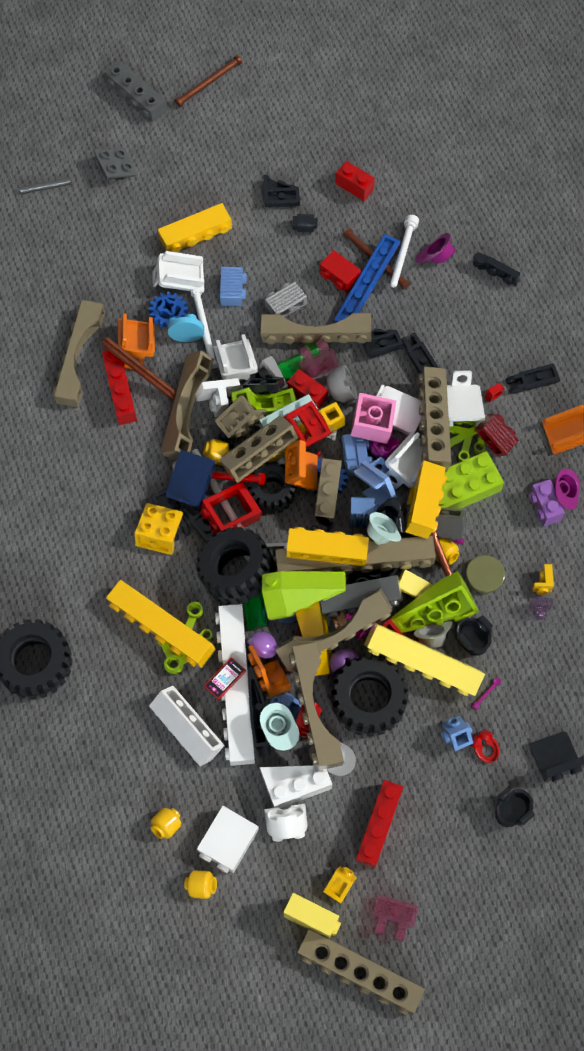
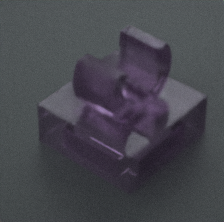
[530,598,553,620]

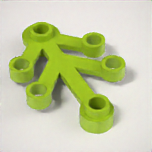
[449,415,486,462]
[157,602,213,674]

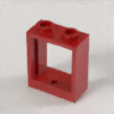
[200,482,262,535]

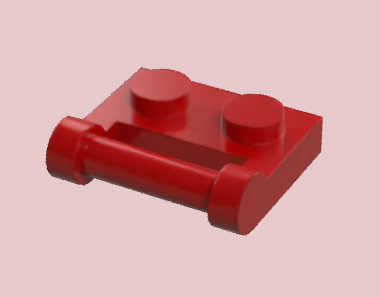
[283,401,332,449]

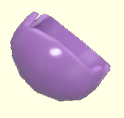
[246,632,277,659]
[329,648,359,675]

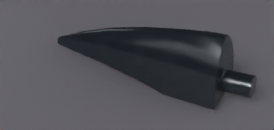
[248,666,272,757]

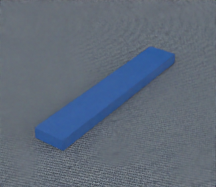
[333,234,400,323]

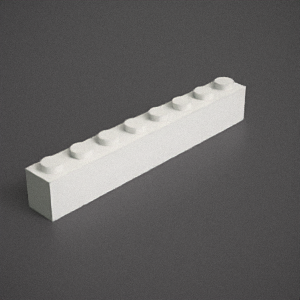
[215,604,255,766]

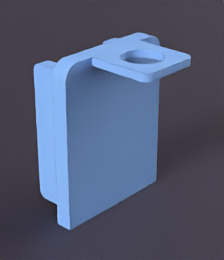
[354,457,397,507]

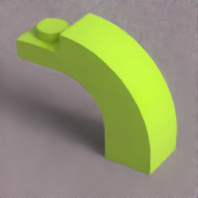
[231,388,296,417]

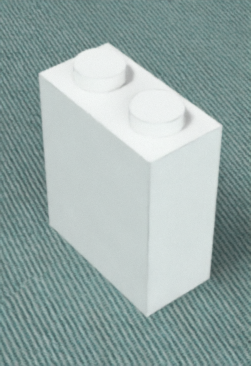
[197,806,259,873]

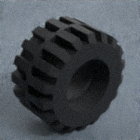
[248,462,296,514]

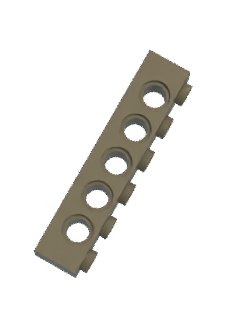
[417,367,451,472]
[297,929,425,1016]

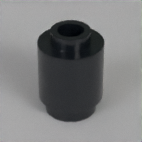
[293,214,318,232]

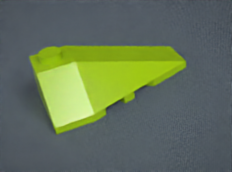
[262,571,346,620]
[391,571,479,633]

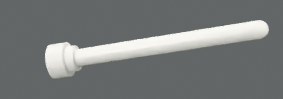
[390,215,419,288]

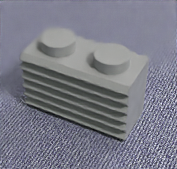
[265,281,307,318]

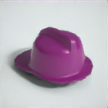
[415,233,455,264]
[552,468,580,510]

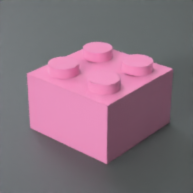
[350,393,396,444]

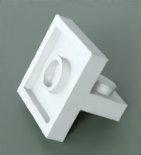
[195,378,240,417]

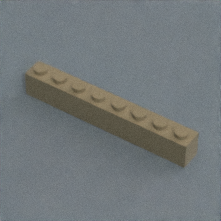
[276,536,436,575]

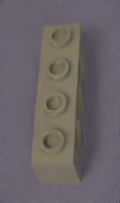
[219,415,298,483]

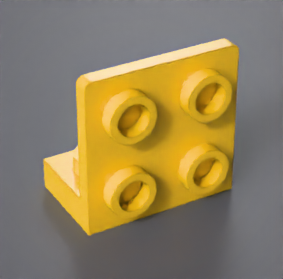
[135,503,183,555]

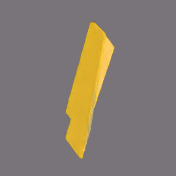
[295,601,332,676]

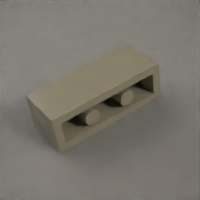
[314,458,342,518]

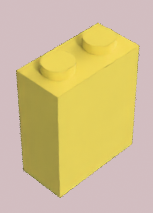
[284,893,341,939]

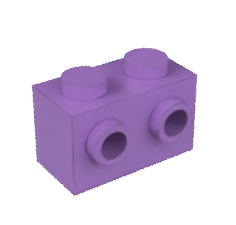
[529,479,565,526]

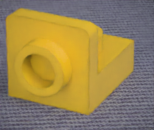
[532,564,554,595]
[323,866,357,903]

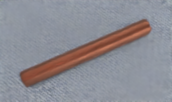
[101,337,177,401]

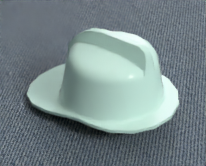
[367,512,401,545]
[260,703,299,751]

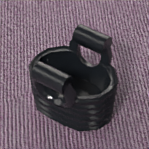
[376,497,408,536]
[456,615,493,656]
[495,786,535,827]

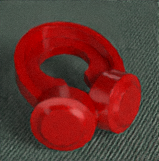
[469,730,500,763]

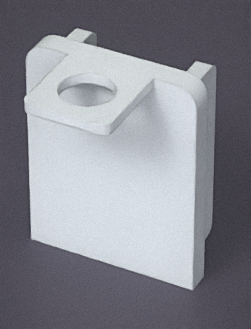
[152,251,204,293]
[213,334,258,391]
[447,371,485,426]
[376,385,422,435]
[385,431,423,489]

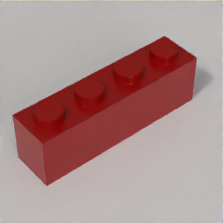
[101,350,137,425]
[355,780,403,869]

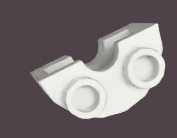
[264,804,307,842]

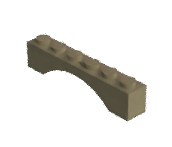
[53,300,105,408]
[261,313,372,344]
[161,350,214,461]
[275,587,392,670]
[289,642,344,771]

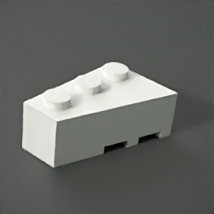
[260,765,332,808]

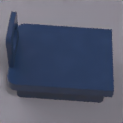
[165,450,216,507]

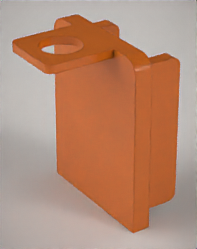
[117,313,155,369]
[542,405,584,455]

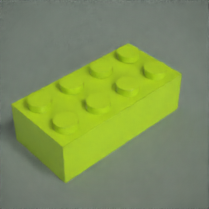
[438,451,504,509]

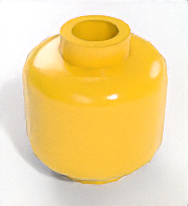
[203,439,232,466]
[435,537,459,565]
[150,808,181,839]
[184,870,217,899]

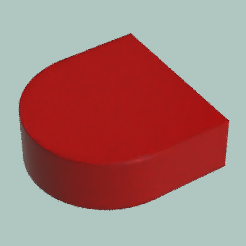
[484,383,505,403]

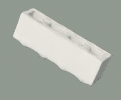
[149,686,225,766]

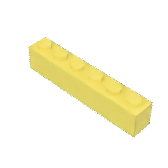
[364,622,485,696]

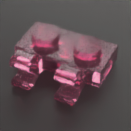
[299,339,339,378]
[372,895,419,942]

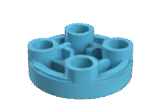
[168,314,204,342]

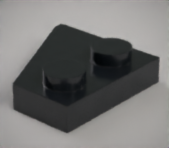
[263,175,300,207]
[362,328,403,359]
[243,372,285,394]

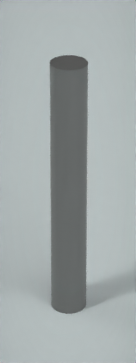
[19,177,72,194]

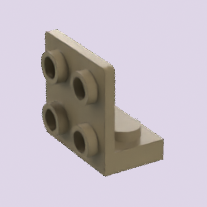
[215,396,268,438]

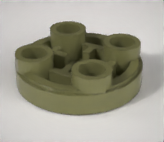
[465,555,505,595]

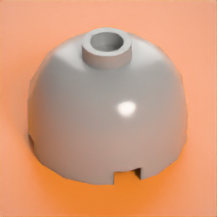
[324,365,357,403]

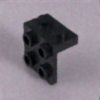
[530,731,584,782]

